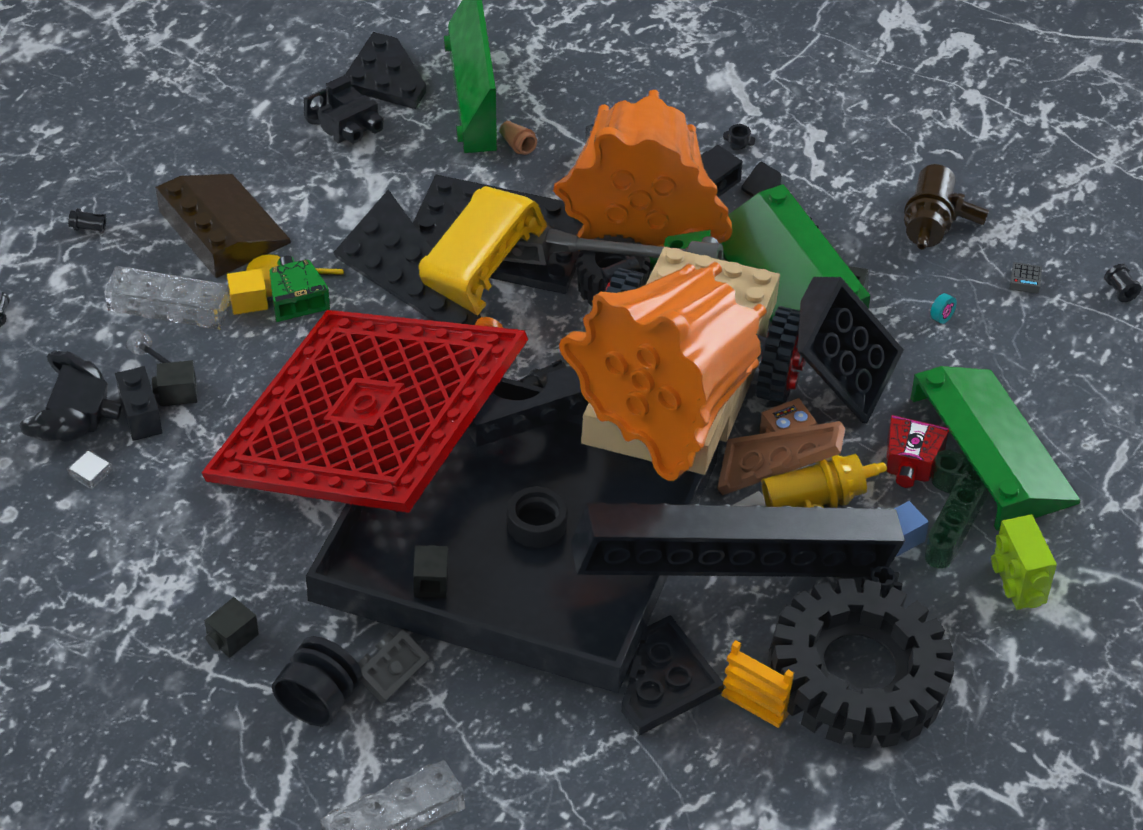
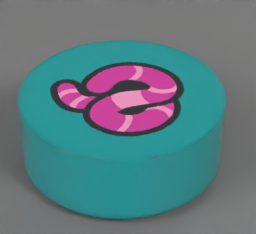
[930,293,957,324]

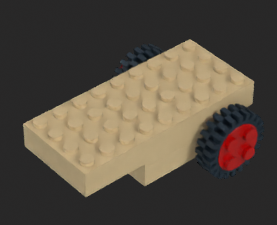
[581,247,806,475]

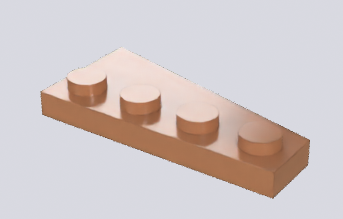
[717,421,845,495]

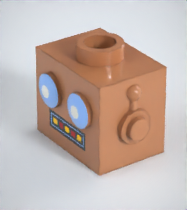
[760,398,817,434]

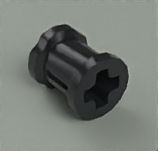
[1104,264,1142,302]

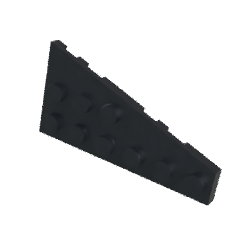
[333,190,481,325]

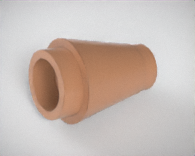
[499,121,537,155]

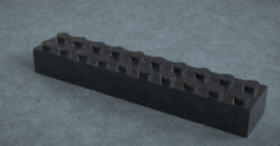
[571,502,905,577]

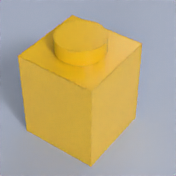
[227,269,272,315]

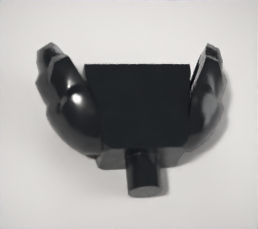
[19,350,122,442]

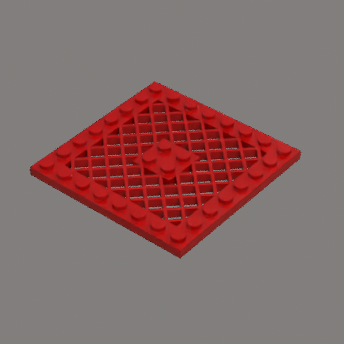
[201,310,529,513]

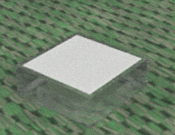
[67,449,113,490]

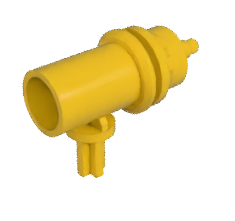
[761,454,887,508]

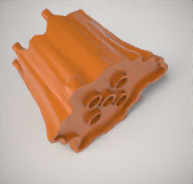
[553,90,732,251]
[559,262,767,481]

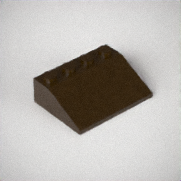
[155,174,291,278]

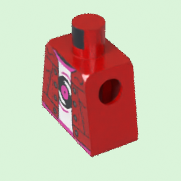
[886,415,949,488]

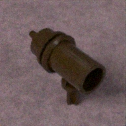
[904,164,989,250]

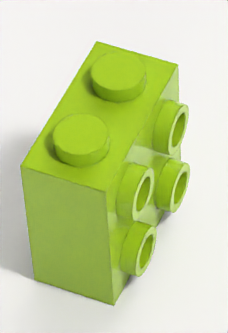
[991,514,1057,610]

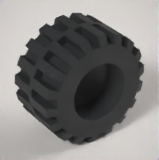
[577,235,650,306]

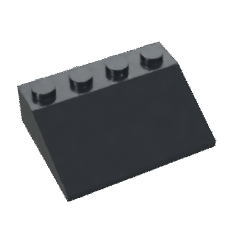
[798,277,904,424]

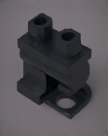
[304,75,383,144]

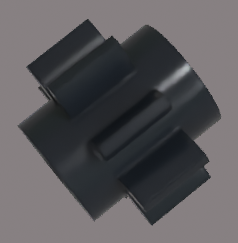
[861,565,903,598]

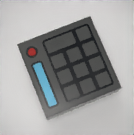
[1010,262,1042,294]

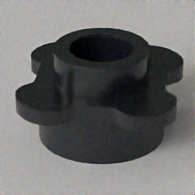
[723,124,755,151]

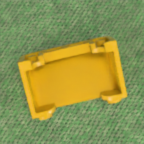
[419,186,547,316]

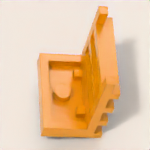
[721,640,794,728]

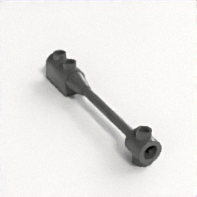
[503,221,723,265]

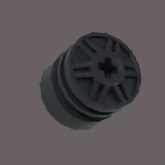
[272,636,362,727]

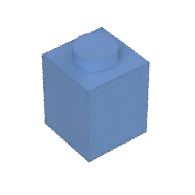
[894,501,929,557]

